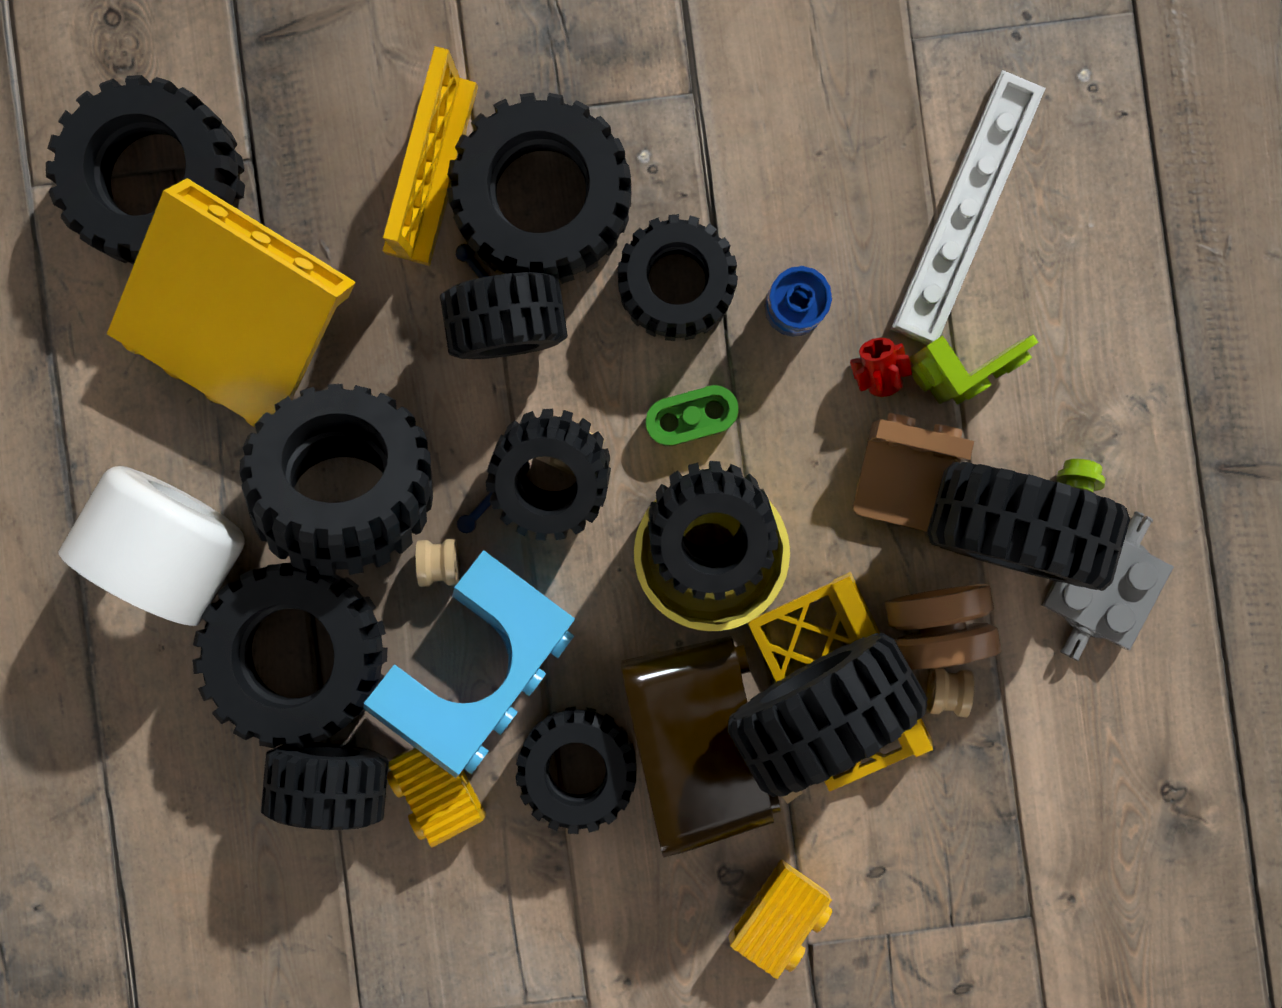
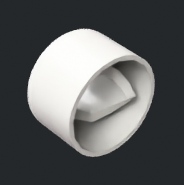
[58,466,245,626]

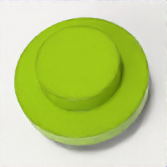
[1056,459,1106,493]

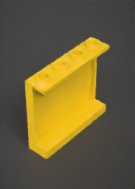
[107,178,356,427]

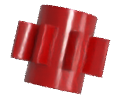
[850,338,913,397]

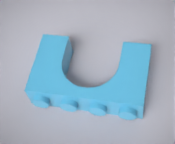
[364,550,575,778]

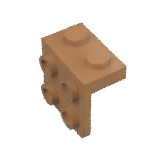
[852,413,975,532]

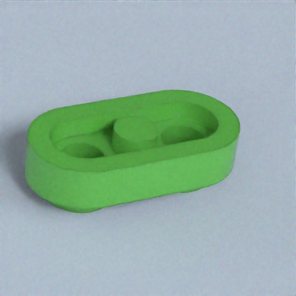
[646,385,739,446]

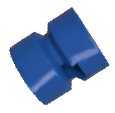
[764,266,832,337]

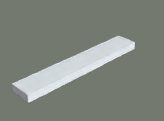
[890,70,1045,345]

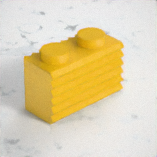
[387,747,486,848]
[728,859,832,979]

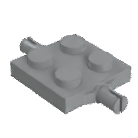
[1041,511,1174,661]

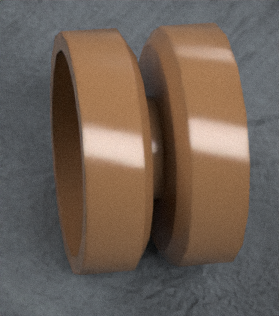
[885,584,1002,670]

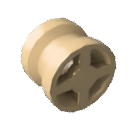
[416,539,460,587]
[926,668,974,718]

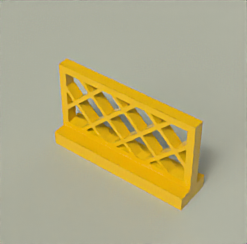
[382,46,478,266]
[748,571,933,792]

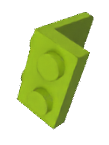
[909,334,1039,405]

